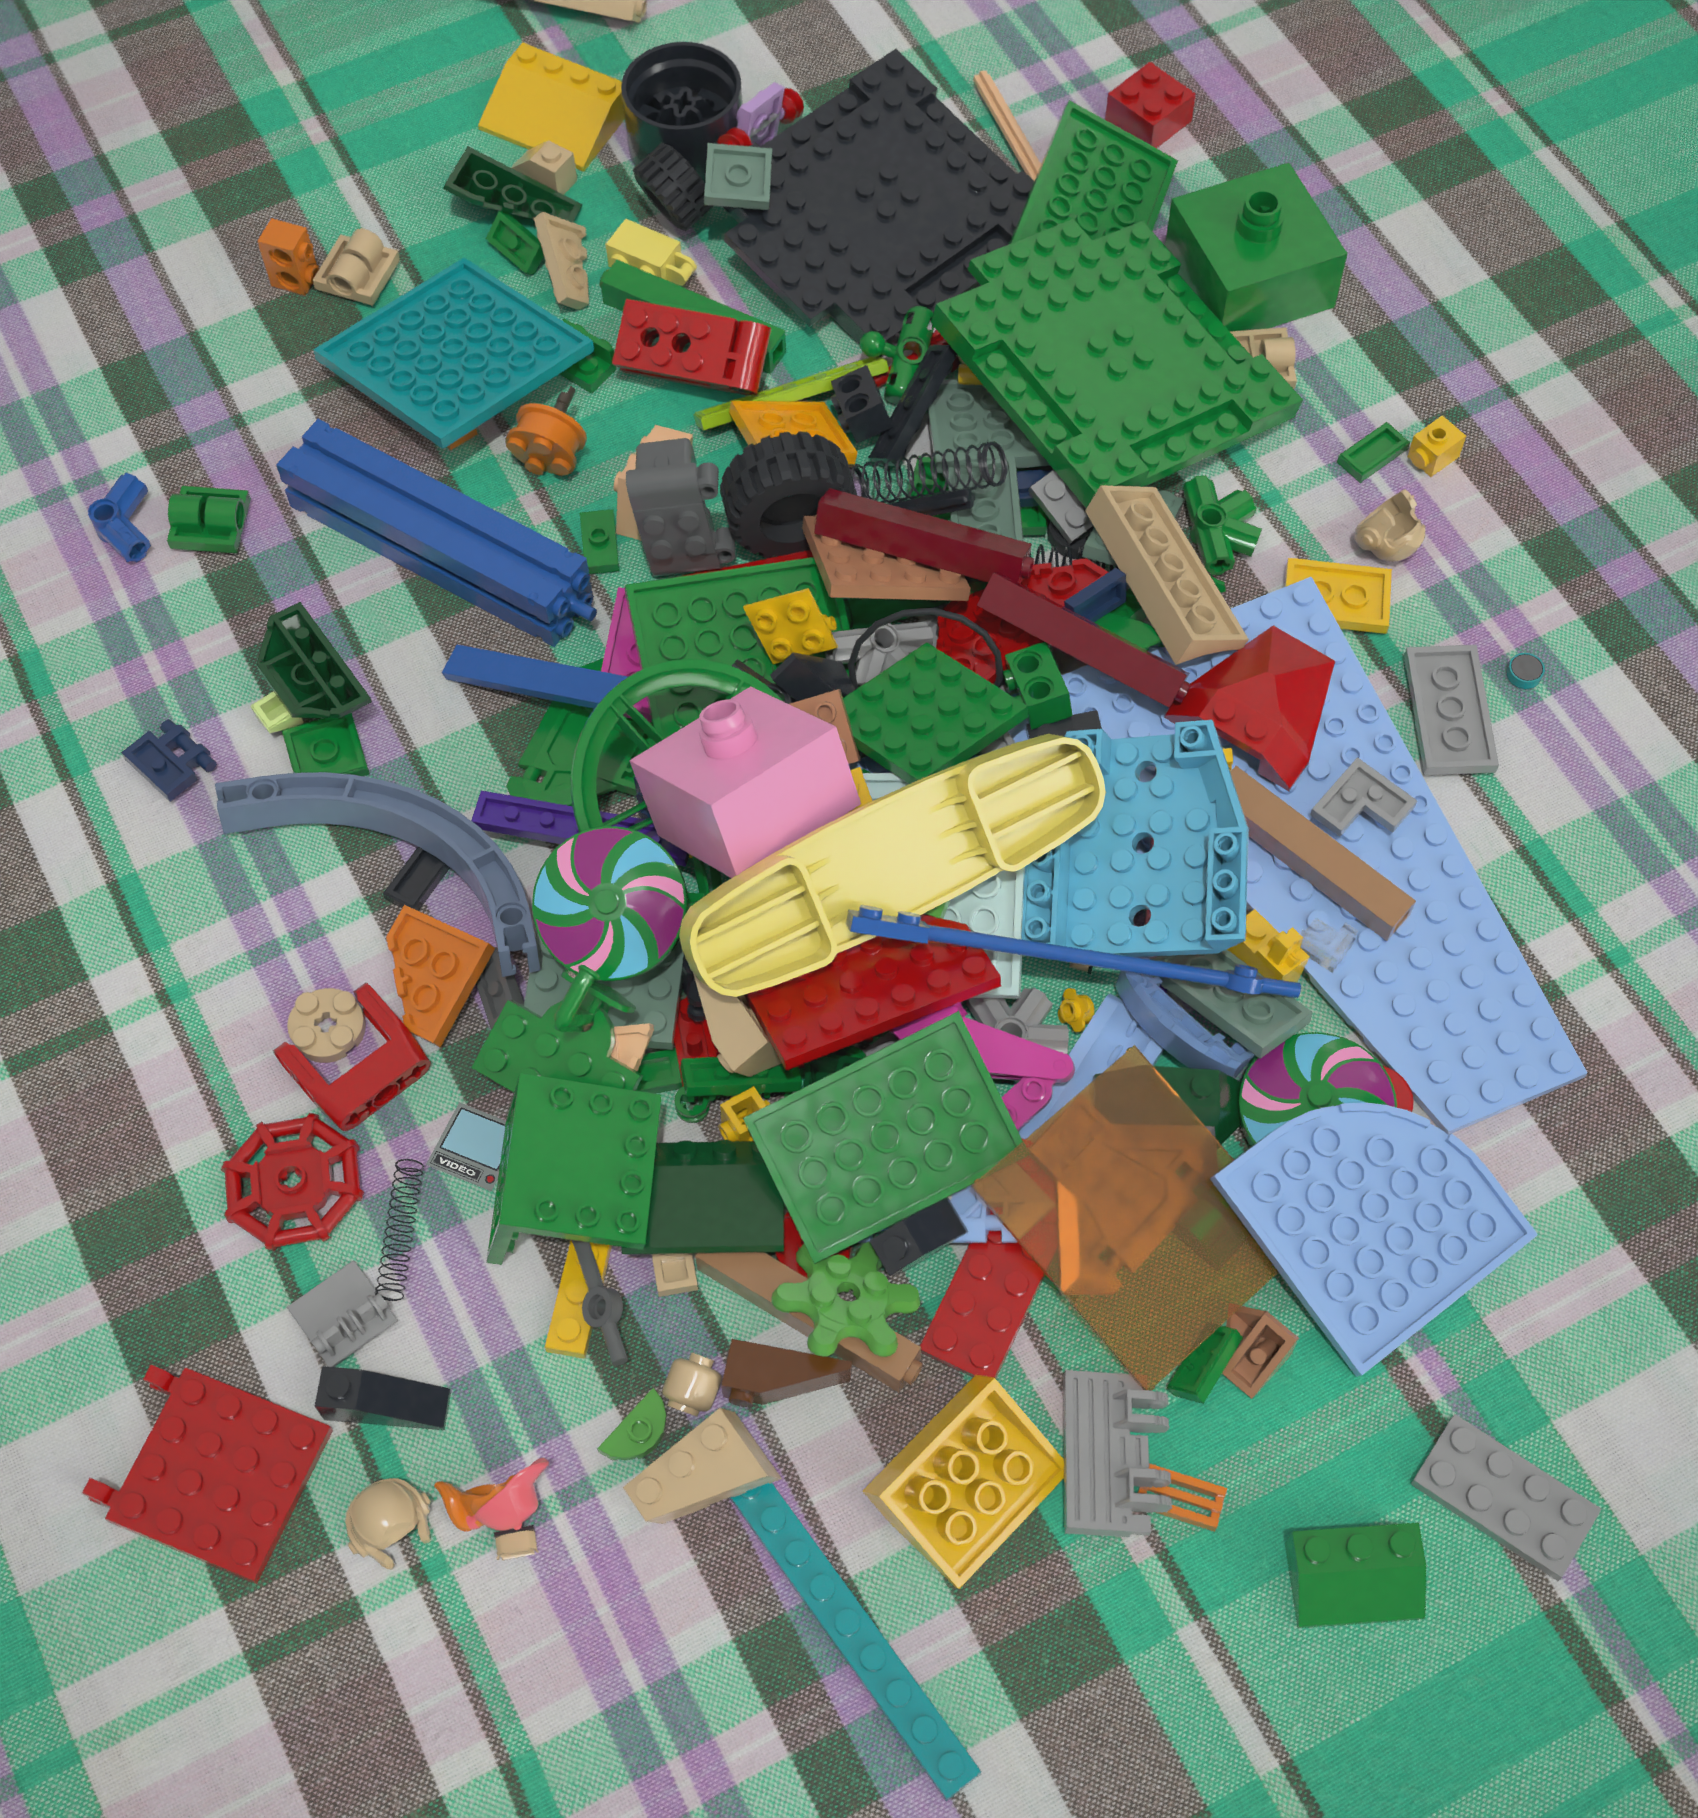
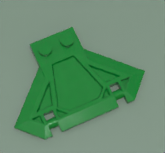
[506,658,656,806]

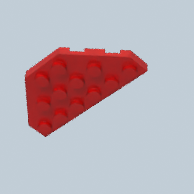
[936,558,1108,684]

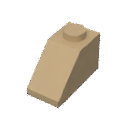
[511,140,578,195]

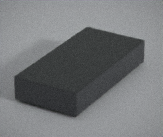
[383,847,450,911]

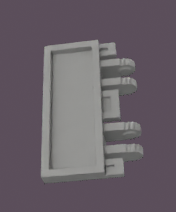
[1063,1370,1172,1537]

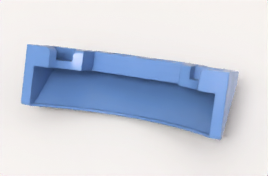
[1115,957,1255,1079]

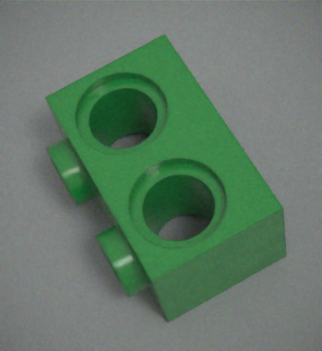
[1003,642,1073,730]

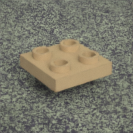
[1231,327,1297,389]

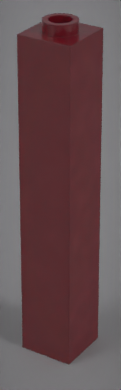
[814,488,1034,583]
[977,572,1191,708]

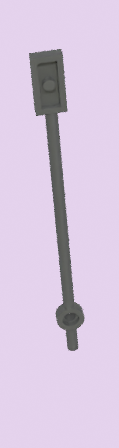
[476,947,628,1366]

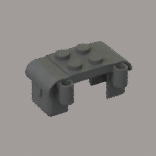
[626,438,735,576]

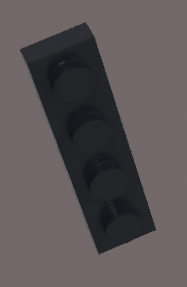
[868,345,958,466]

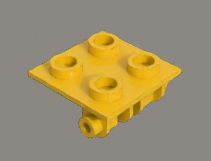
[743,588,838,664]

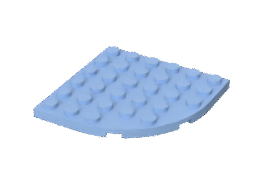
[1210,1103,1538,1377]

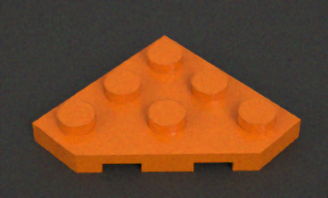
[386,905,495,1047]

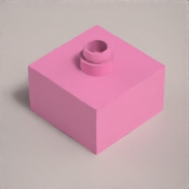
[629,687,861,878]

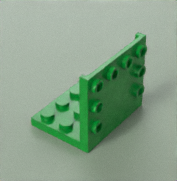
[486,1073,662,1265]

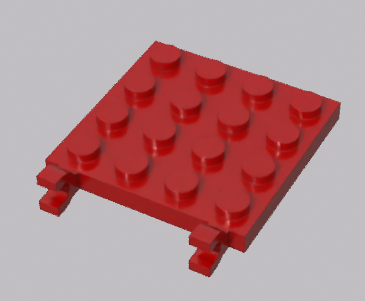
[82,1365,333,1584]

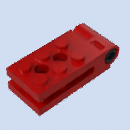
[612,299,771,396]

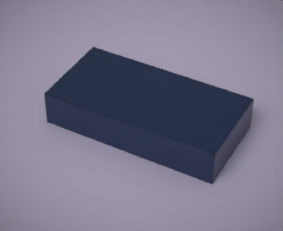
[1064,568,1126,622]

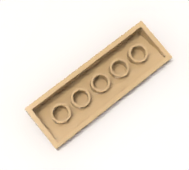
[1085,485,1249,665]

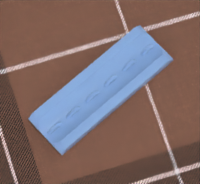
[1019,994,1165,1143]

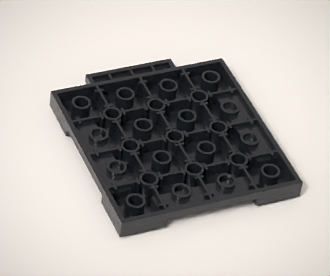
[722,48,1034,357]

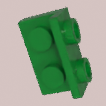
[559,319,617,394]

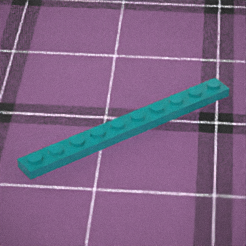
[729,1483,982,1802]

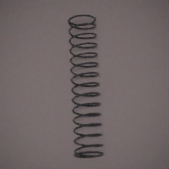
[375,1159,424,1301]

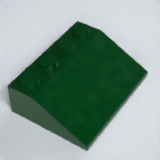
[621,1140,785,1254]

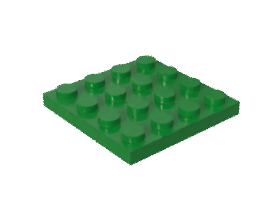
[843,642,1028,784]

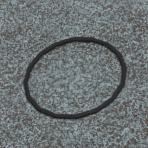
[848,608,1003,689]

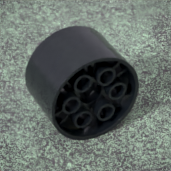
[621,42,743,182]

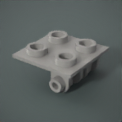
[287,1260,398,1367]

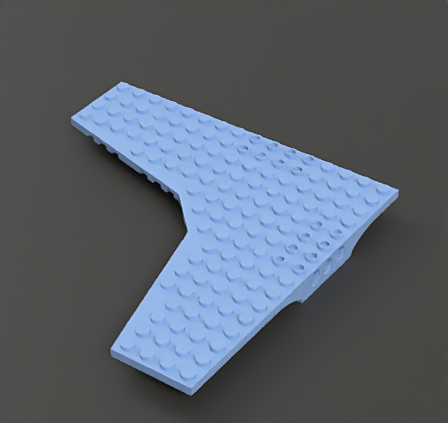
[848,577,1587,1135]

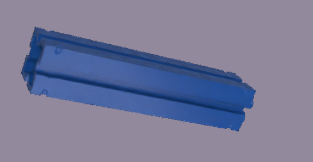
[276,419,597,647]

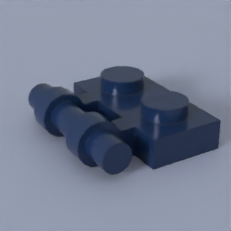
[121,719,217,802]

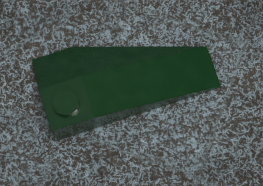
[443,146,583,223]

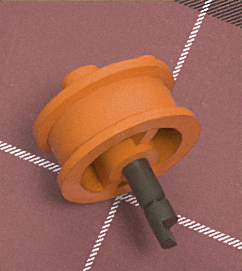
[505,386,587,476]

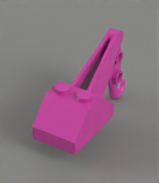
[889,1002,1075,1131]

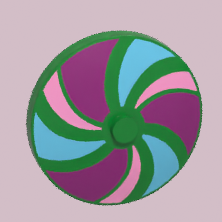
[532,826,688,981]
[1239,1032,1397,1147]

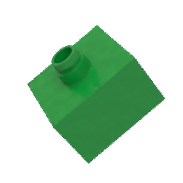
[1165,162,1348,332]

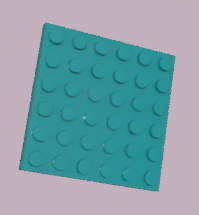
[313,258,594,449]

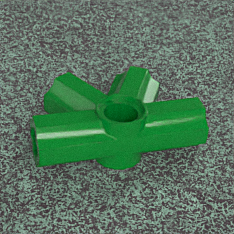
[1183,475,1262,575]

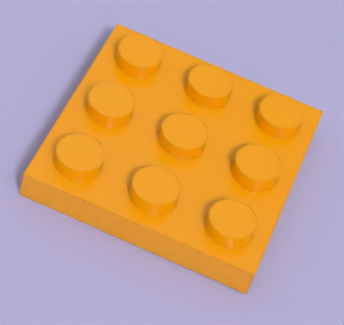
[729,401,858,464]

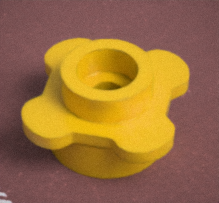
[1058,988,1094,1032]

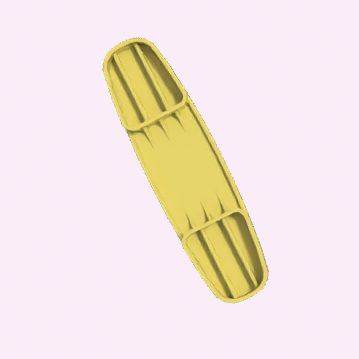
[679,734,1106,997]

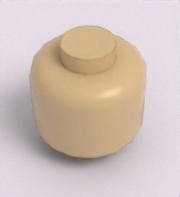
[662,1352,722,1417]

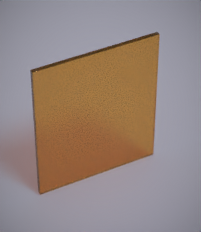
[971,1045,1278,1391]

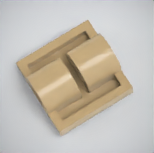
[313,228,400,306]

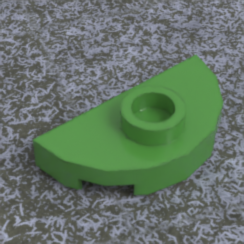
[597,1388,667,1461]

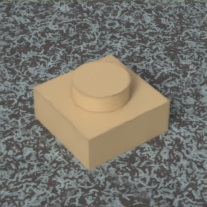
[652,1253,698,1297]

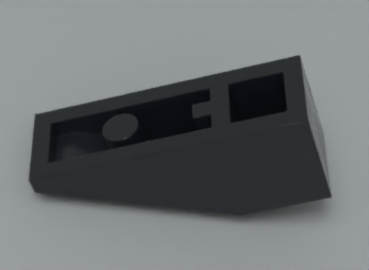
[314,1366,451,1431]

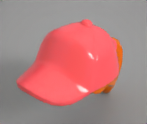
[434,1458,549,1532]

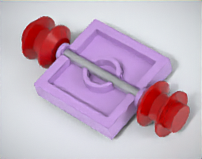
[717,82,804,146]

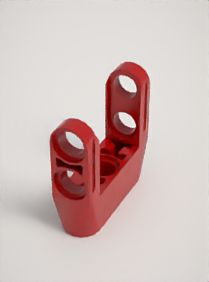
[273,982,431,1131]

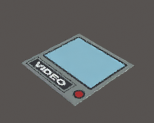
[426,1102,506,1192]

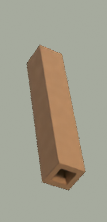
[1230,766,1416,941]
[695,1252,924,1393]

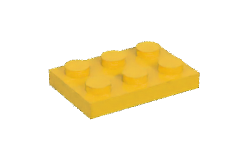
[1284,558,1392,634]

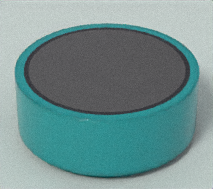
[1506,653,1545,689]

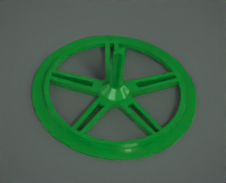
[571,659,782,903]

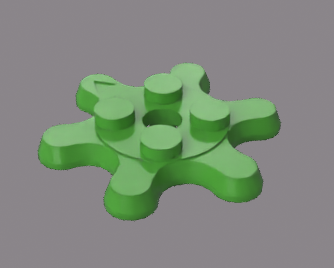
[771,1242,921,1357]

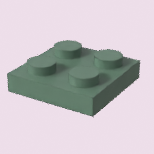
[704,143,772,210]

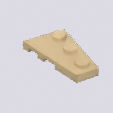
[534,212,589,310]

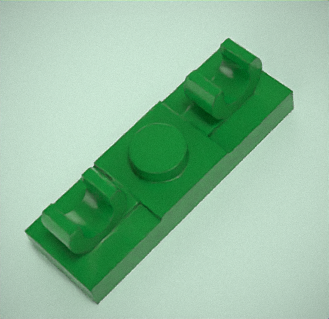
[680,1057,802,1102]

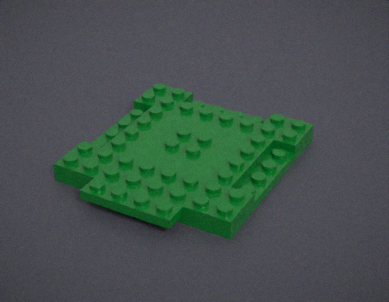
[931,219,1303,508]

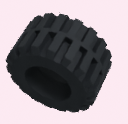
[633,143,713,231]

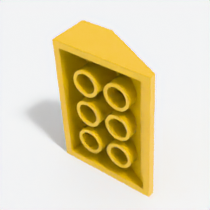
[478,42,625,172]
[862,1375,1064,1589]

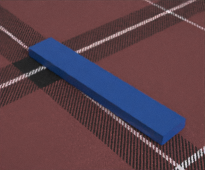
[442,644,628,708]

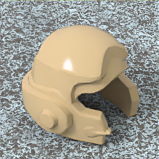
[1354,489,1426,562]
[345,1478,431,1570]

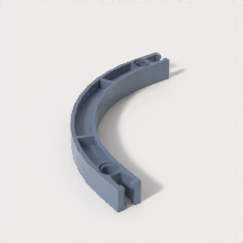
[215,772,540,977]

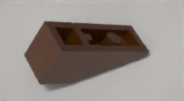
[721,1339,852,1407]

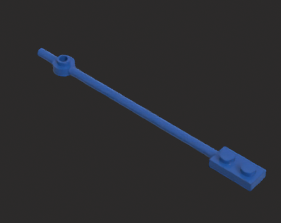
[846,905,1301,998]

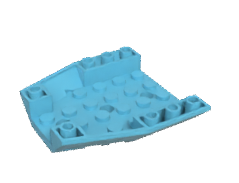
[1022,720,1249,957]

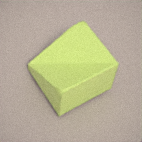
[251,691,304,733]

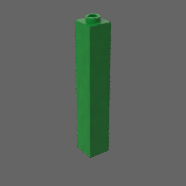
[599,260,786,374]

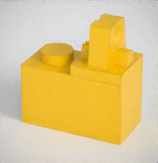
[1227,909,1310,983]

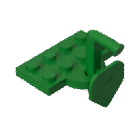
[471,965,644,1092]

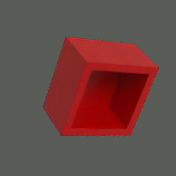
[1105,62,1196,148]

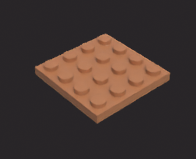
[802,515,971,601]

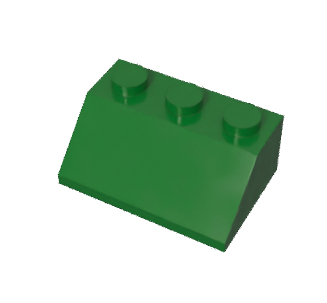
[1285,1522,1426,1629]

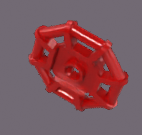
[221,1113,364,1251]

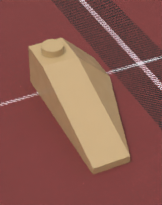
[693,973,782,1077]

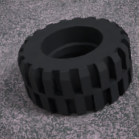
[720,431,857,558]

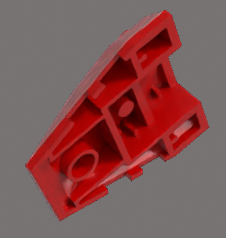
[1164,625,1335,791]

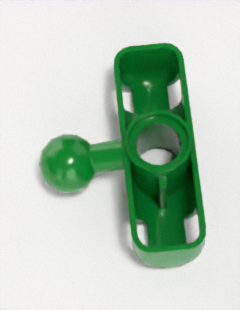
[860,306,934,404]

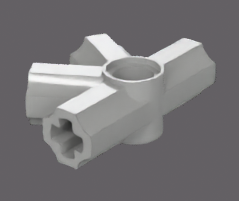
[824,621,934,687]
[967,988,1069,1084]

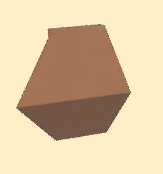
[1222,1303,1299,1399]

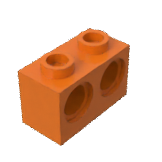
[257,218,319,296]

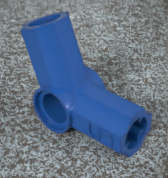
[88,473,151,562]

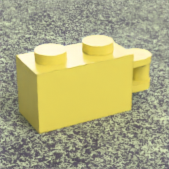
[606,219,697,286]

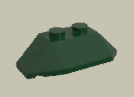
[256,602,372,718]
[1093,1065,1242,1150]

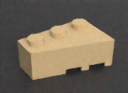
[623,1408,782,1524]

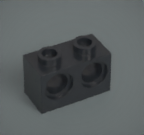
[830,365,893,444]

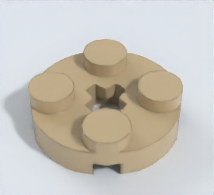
[287,988,366,1063]

